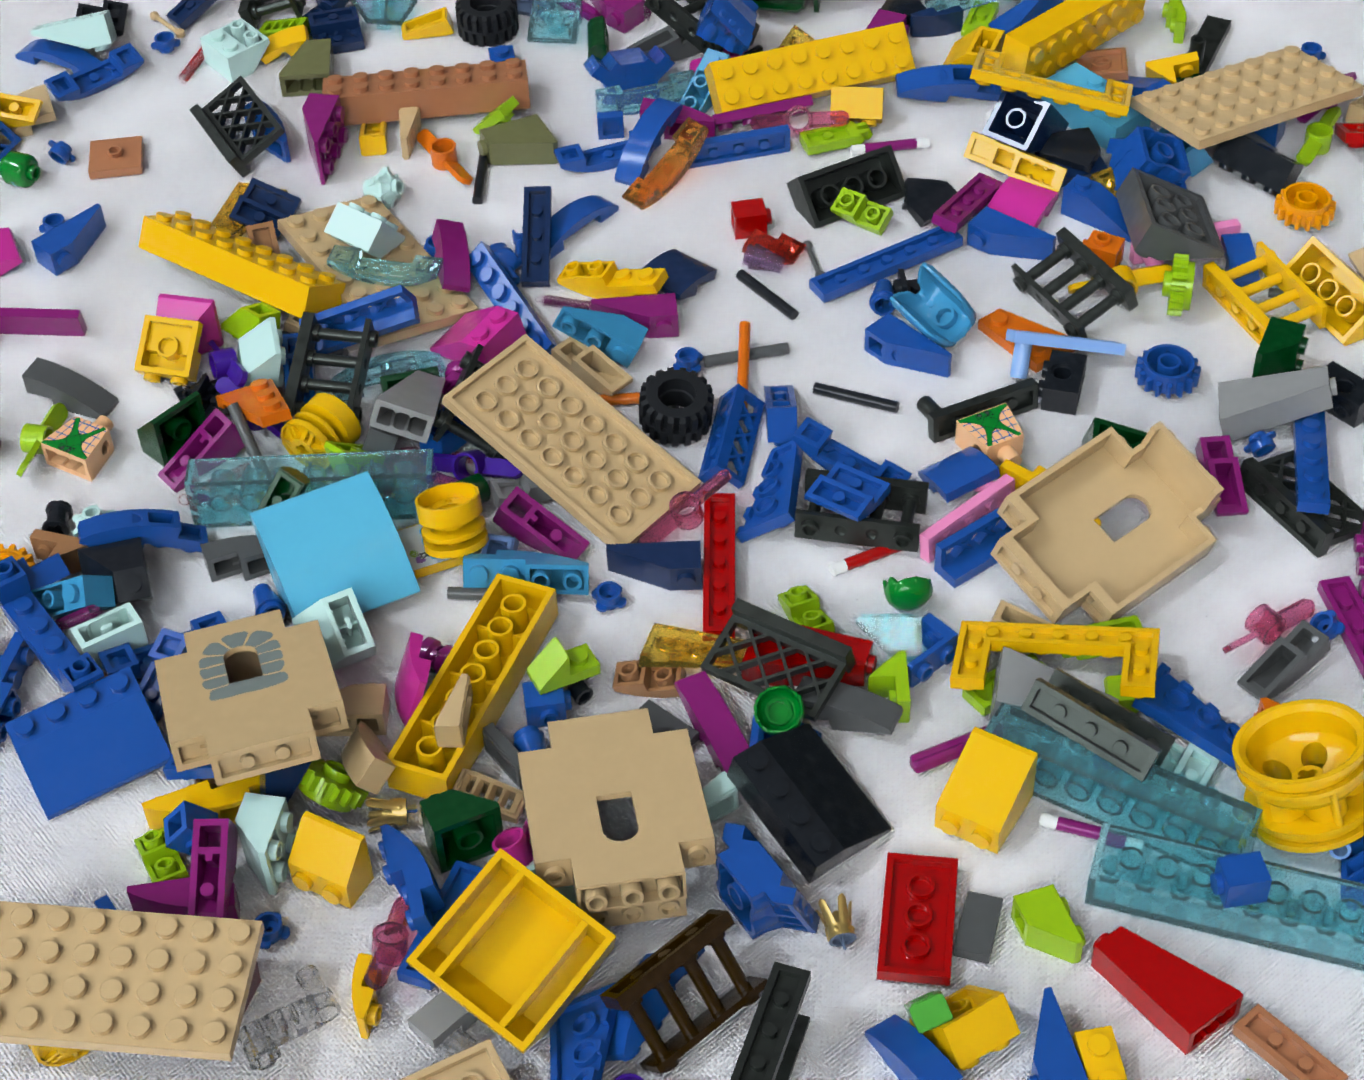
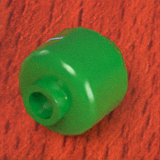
[0,151,41,188]

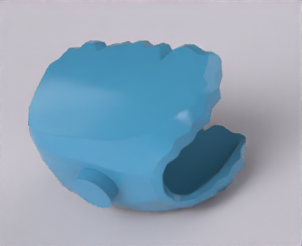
[890,262,976,348]

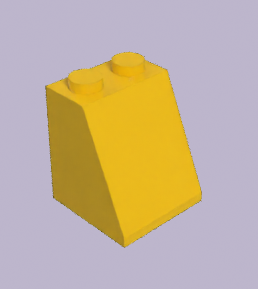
[935,727,1038,854]

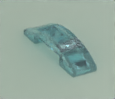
[595,70,694,115]
[327,245,443,287]
[331,350,446,402]

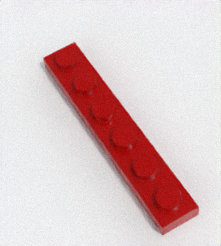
[703,493,735,640]

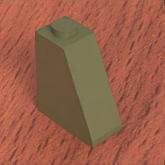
[279,38,334,97]
[477,114,558,165]

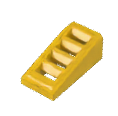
[401,7,454,40]
[359,121,388,156]

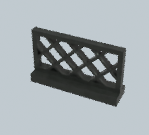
[190,76,285,177]
[1240,450,1364,558]
[700,598,856,722]

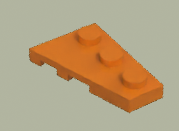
[978,308,1076,373]
[215,379,292,428]

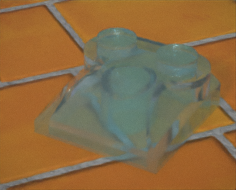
[527,0,583,44]

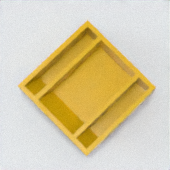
[406,848,616,1054]

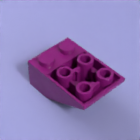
[302,93,348,185]

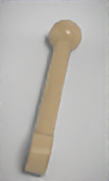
[150,11,185,38]

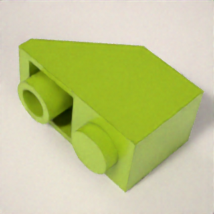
[221,302,281,339]
[1011,884,1086,964]

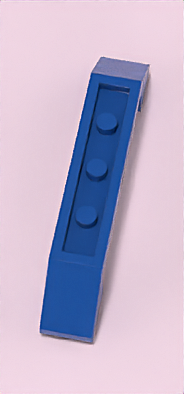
[0,556,104,693]

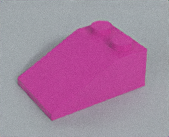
[430,306,527,364]

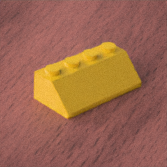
[1286,236,1364,346]

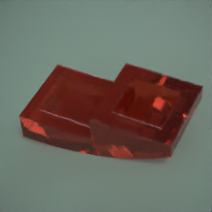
[742,229,806,265]

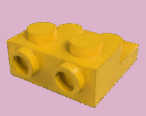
[134,315,203,387]

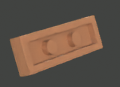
[1232,1004,1349,1080]

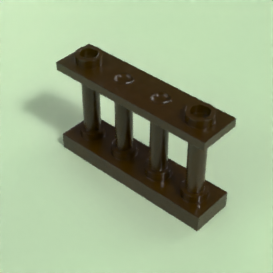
[599,909,767,1074]

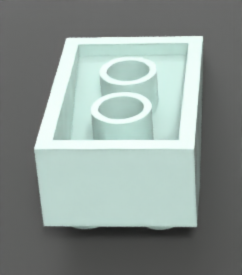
[30,10,117,52]

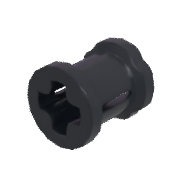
[42,500,73,535]

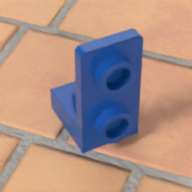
[907,613,958,688]

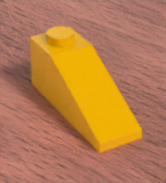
[0,93,43,128]

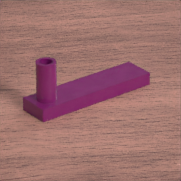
[0,308,87,336]

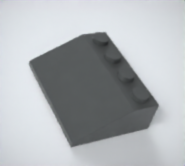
[1116,167,1225,260]

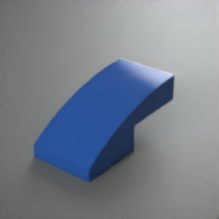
[1220,233,1260,287]

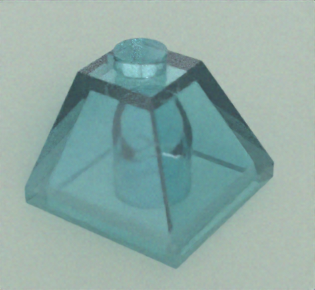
[350,0,417,30]
[853,613,922,662]

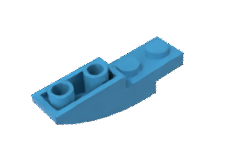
[463,550,589,595]

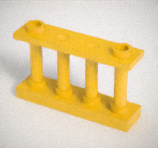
[1202,241,1328,345]

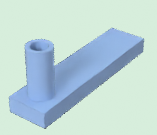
[1005,329,1126,379]

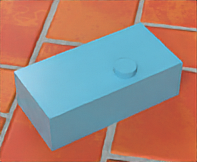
[1041,62,1151,150]

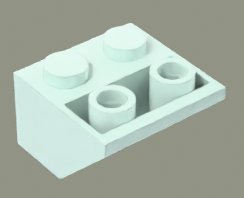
[200,18,270,83]
[324,202,405,259]
[237,317,286,388]
[291,587,376,671]
[64,602,149,669]
[235,792,296,895]

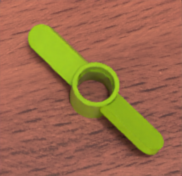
[1296,106,1342,167]
[16,403,68,477]

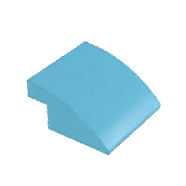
[249,471,420,618]

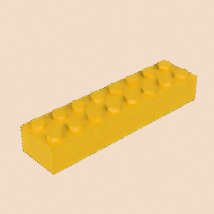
[1002,0,1146,91]
[704,22,916,114]
[138,211,346,318]
[387,573,558,799]

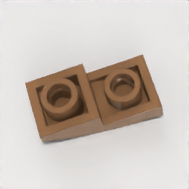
[612,659,686,698]

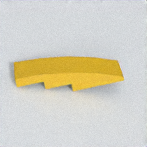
[963,131,1068,193]

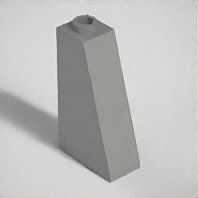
[1218,366,1338,441]
[368,370,446,444]
[989,647,1119,736]

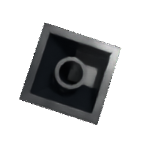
[77,537,153,606]

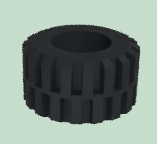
[455,0,519,47]
[639,367,714,447]

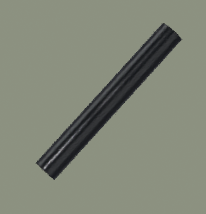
[472,153,489,204]
[736,269,799,320]
[813,382,900,413]

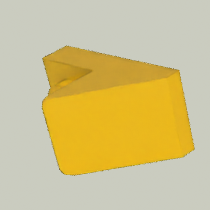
[1145,51,1199,84]

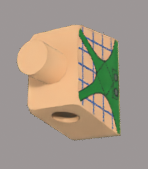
[955,403,1024,465]
[40,415,114,482]

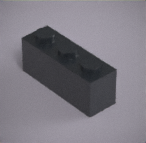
[1212,135,1304,196]

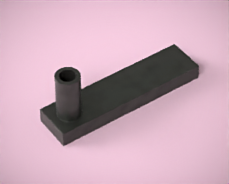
[1187,15,1232,74]
[917,378,1038,443]

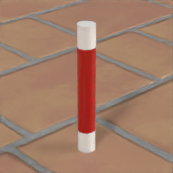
[828,547,902,576]

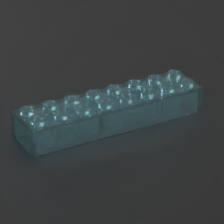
[184,449,438,528]
[985,702,1263,873]
[1085,822,1364,971]

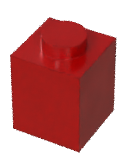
[730,198,772,240]

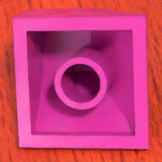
[156,293,224,355]

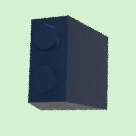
[982,90,1069,153]

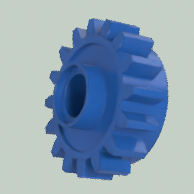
[1134,344,1201,399]

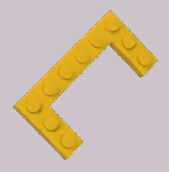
[970,47,1133,118]
[950,621,1160,699]

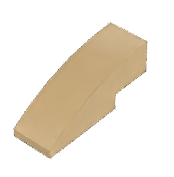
[551,337,633,396]
[341,721,396,795]

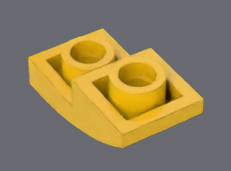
[261,25,309,65]
[352,953,382,1039]

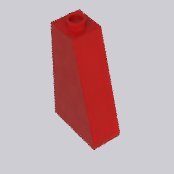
[741,625,878,686]
[1091,926,1244,1055]

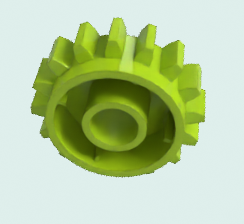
[1162,253,1195,317]
[298,758,369,813]

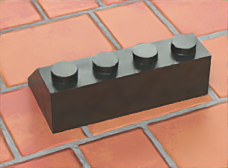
[786,144,906,229]

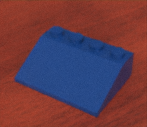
[4,666,171,820]

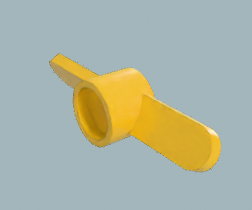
[1067,264,1172,294]

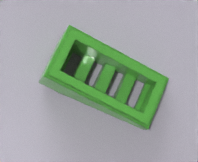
[904,990,953,1034]

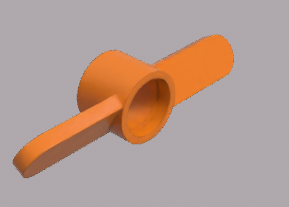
[416,129,473,185]

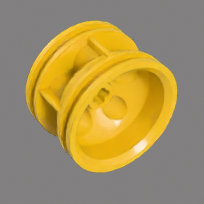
[1232,699,1364,853]

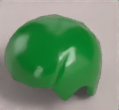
[883,576,933,611]
[753,685,805,736]

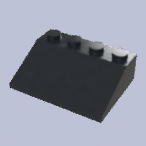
[727,723,892,884]

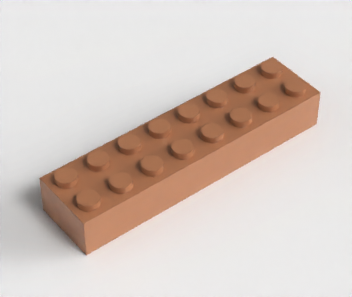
[322,58,531,126]

